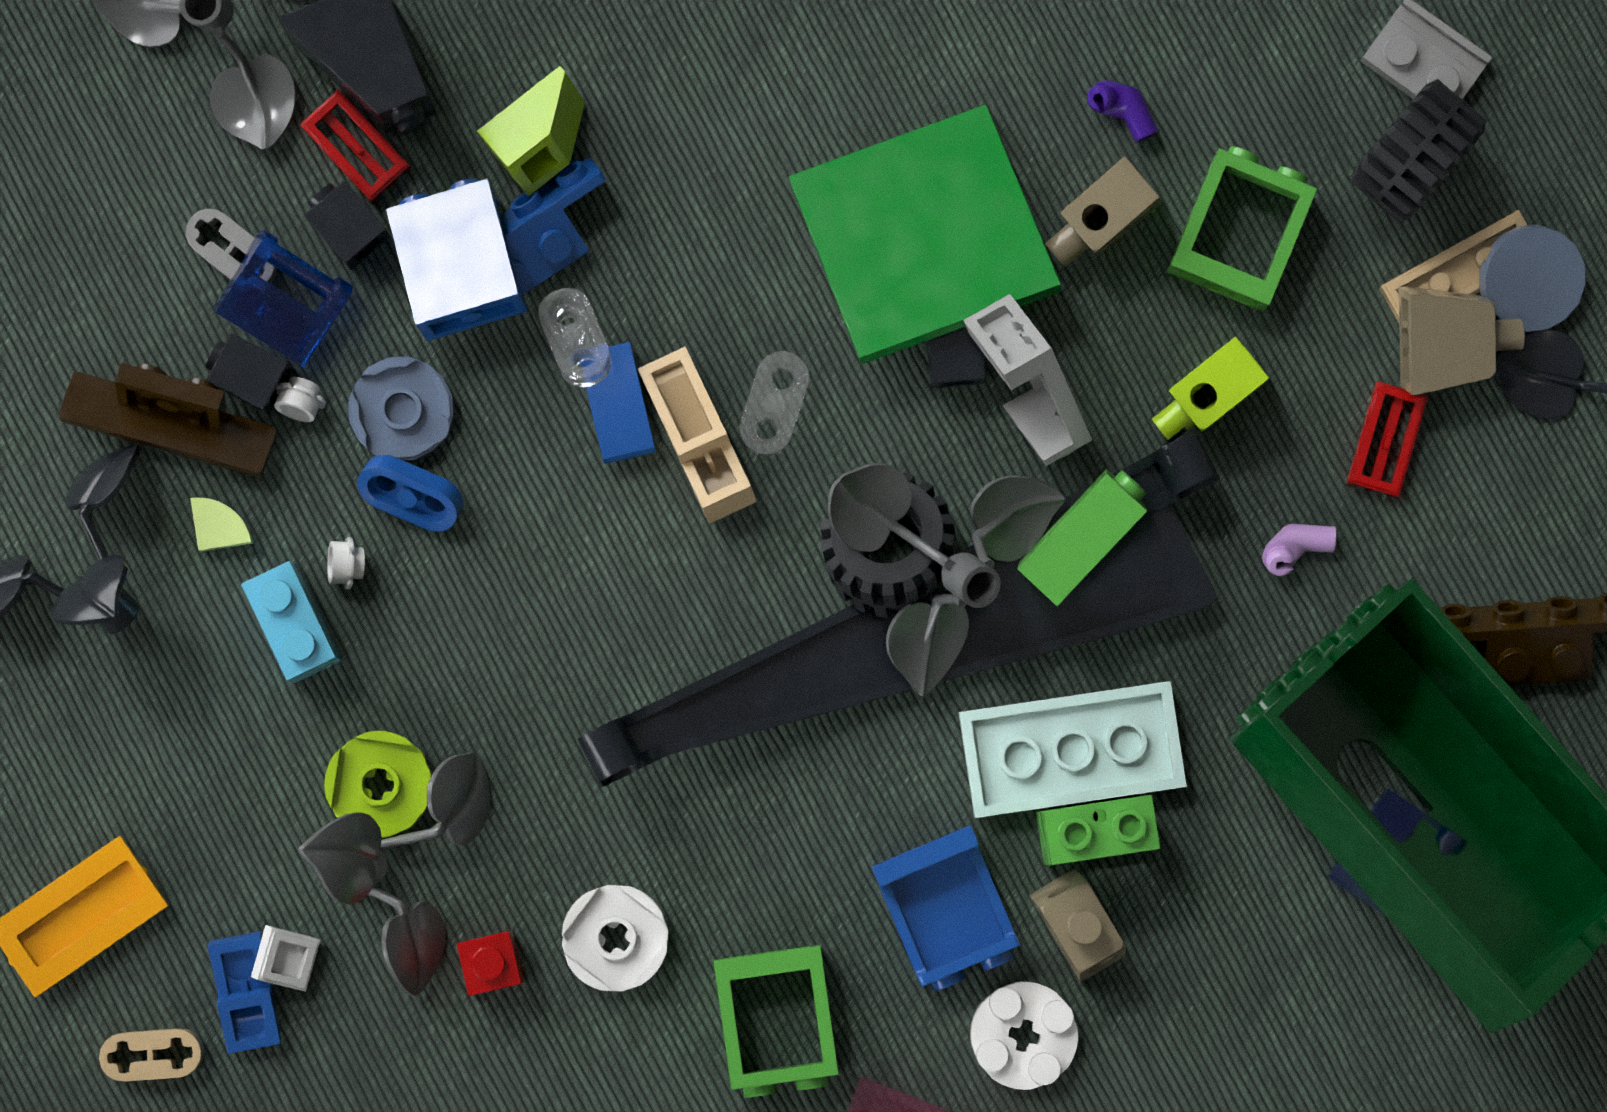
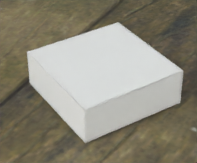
[251,925,320,992]

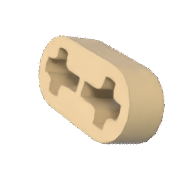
[99,1028,205,1082]

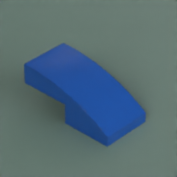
[578,342,656,464]
[207,931,281,1054]

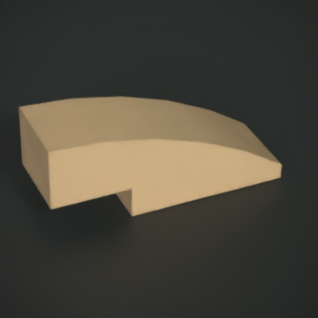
[637,347,757,524]

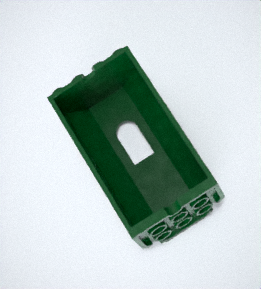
[1229,578,1607,1033]

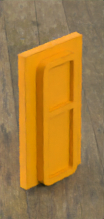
[0,835,169,998]

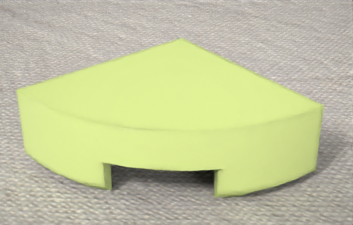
[190,498,253,552]

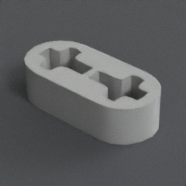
[186,209,277,292]

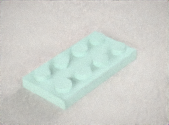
[959,681,1187,818]

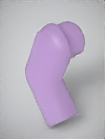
[1262,524,1336,576]

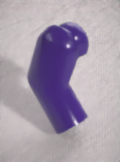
[1087,80,1159,143]

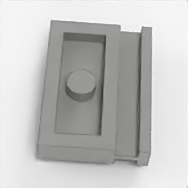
[1360,0,1492,99]

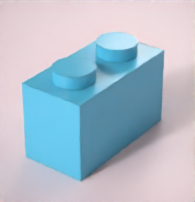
[241,561,342,683]

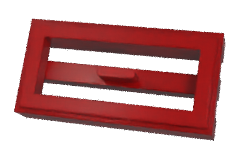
[300,89,411,204]
[1346,381,1428,499]

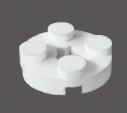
[562,885,669,991]
[970,981,1078,1090]

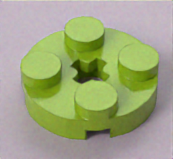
[324,731,432,838]

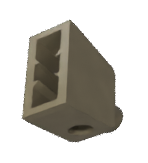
[1045,156,1163,267]
[1399,287,1525,395]
[1028,868,1126,983]

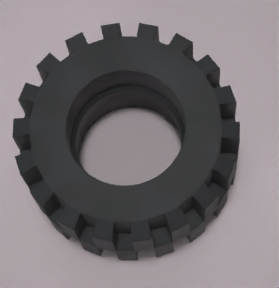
[1350,79,1487,223]
[820,472,958,618]

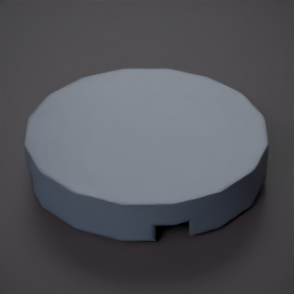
[1479,224,1586,332]
[348,356,455,462]

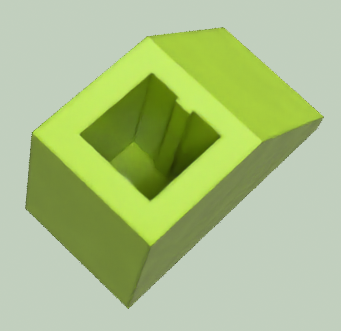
[477,66,585,196]

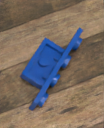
[500,158,606,294]

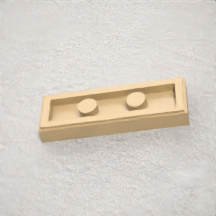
[1379,210,1527,323]

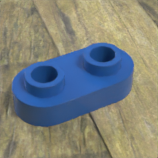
[357,455,464,532]

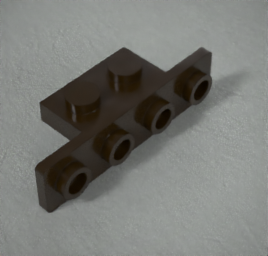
[58,363,276,477]
[1440,593,1607,686]

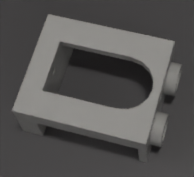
[963,294,1092,466]

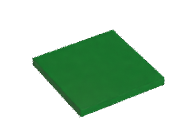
[788,104,1061,365]

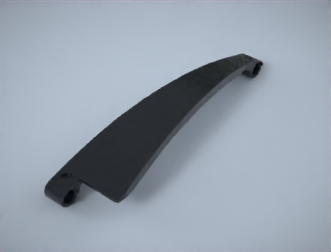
[577,431,1220,787]

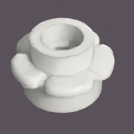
[274,377,326,422]
[327,537,365,589]

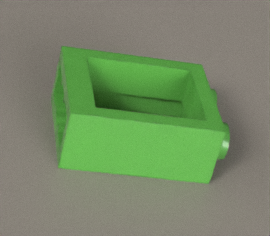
[1166,146,1318,312]
[1017,469,1147,606]
[1036,795,1160,865]
[714,945,838,1098]

